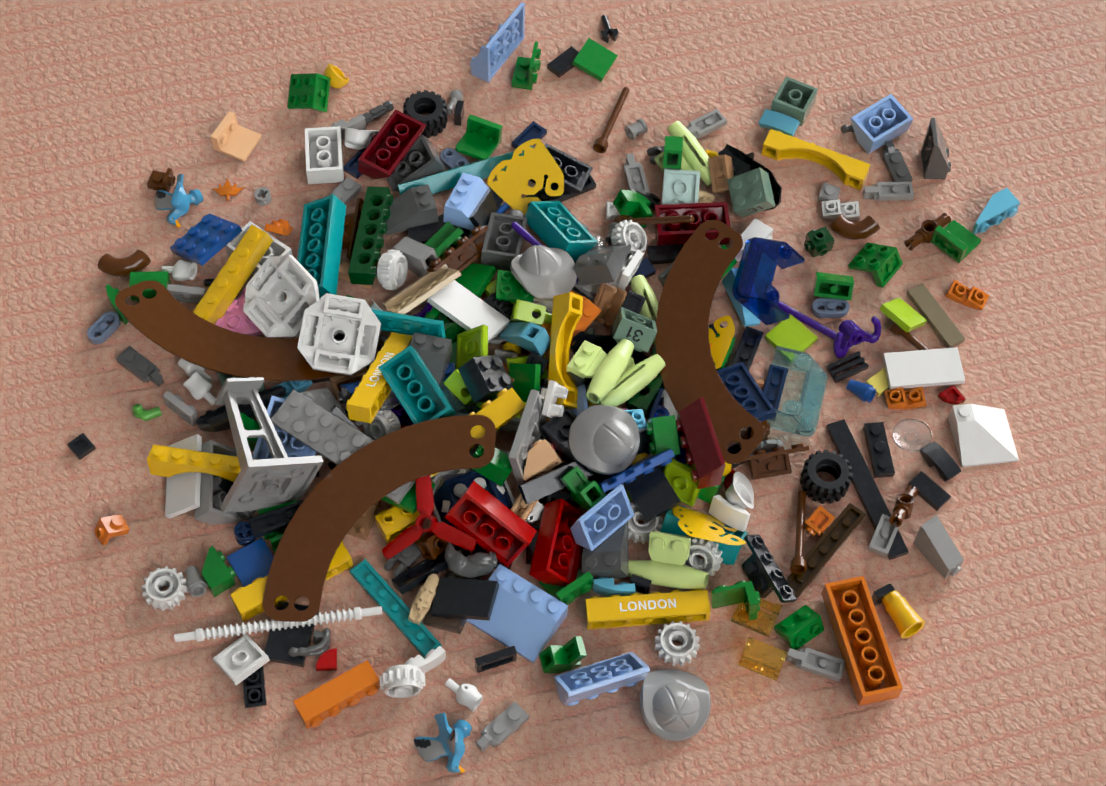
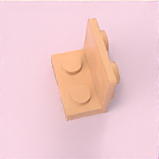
[211,111,262,162]

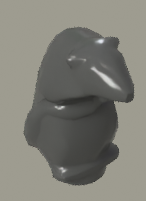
[444,543,497,578]

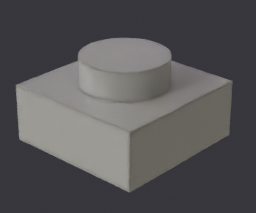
[818,183,841,201]

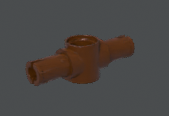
[904,213,951,250]
[889,485,918,527]

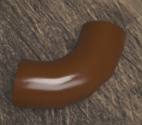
[829,214,880,240]
[98,250,151,276]

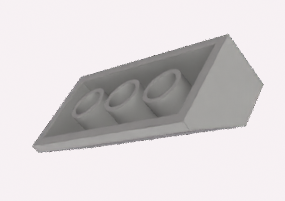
[195,440,242,525]

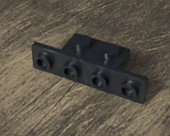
[741,534,797,603]

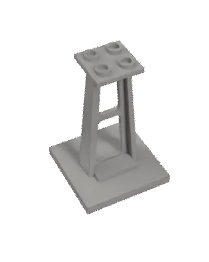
[214,377,324,513]
[454,390,547,494]

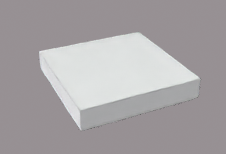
[212,634,270,685]

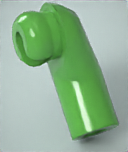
[132,404,162,421]

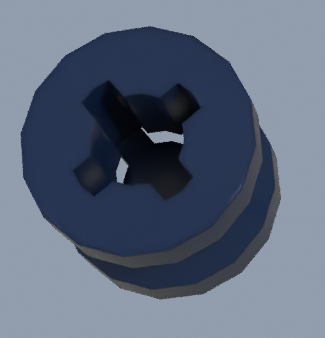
[234,521,256,546]

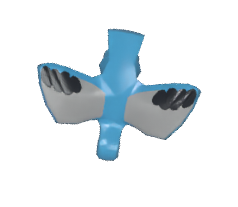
[155,174,203,228]
[413,713,472,773]

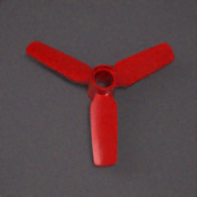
[382,475,477,559]

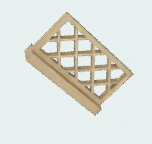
[383,264,461,314]

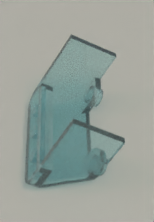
[767,346,828,436]

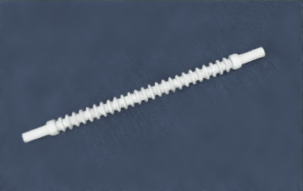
[174,606,383,642]

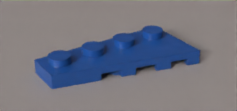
[599,449,675,493]

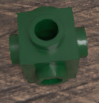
[804,226,835,258]

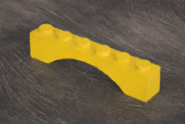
[761,129,871,191]
[548,292,583,409]
[146,444,255,482]

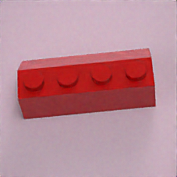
[444,481,537,568]
[529,499,584,587]

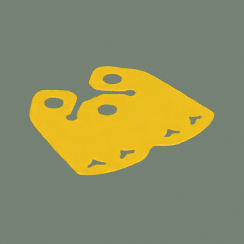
[487,139,564,215]
[709,315,735,369]
[673,506,746,545]

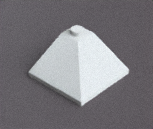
[948,404,1019,467]

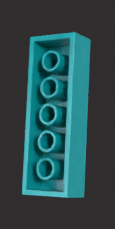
[297,194,346,298]

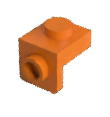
[804,505,836,536]
[94,514,130,545]

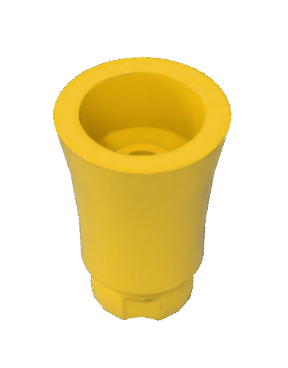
[882,590,926,639]

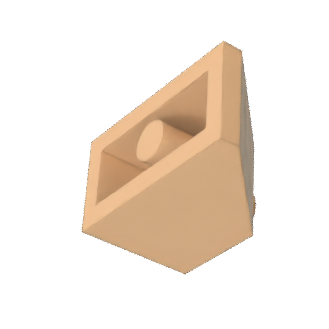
[523,439,562,482]

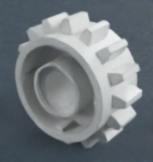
[611,220,647,259]
[377,249,408,290]
[363,407,401,440]
[628,503,663,544]
[684,537,723,576]
[142,566,187,611]
[655,621,700,666]
[379,665,426,698]

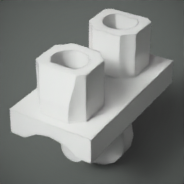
[540,380,568,419]

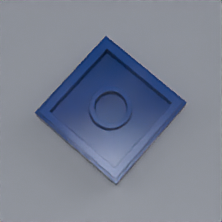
[226,538,274,587]

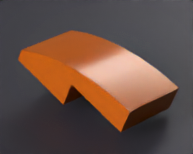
[264,219,293,236]
[945,280,989,310]
[884,387,927,409]

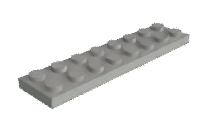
[271,390,416,505]

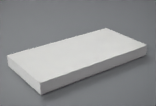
[427,280,510,343]
[882,347,965,389]
[165,434,202,518]

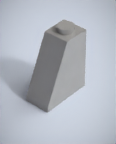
[393,237,438,278]
[913,516,964,579]

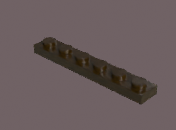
[786,503,866,599]

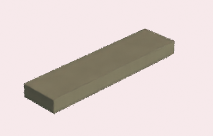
[907,284,965,348]

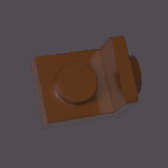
[147,168,176,192]

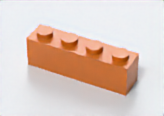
[293,660,380,729]

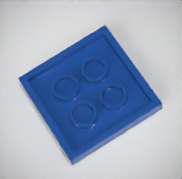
[170,213,243,266]

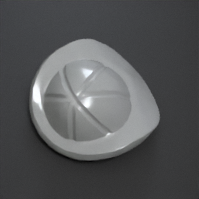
[510,245,577,301]
[569,405,640,475]
[640,669,711,741]

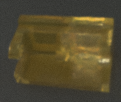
[738,637,788,681]

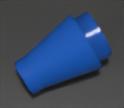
[846,379,876,403]

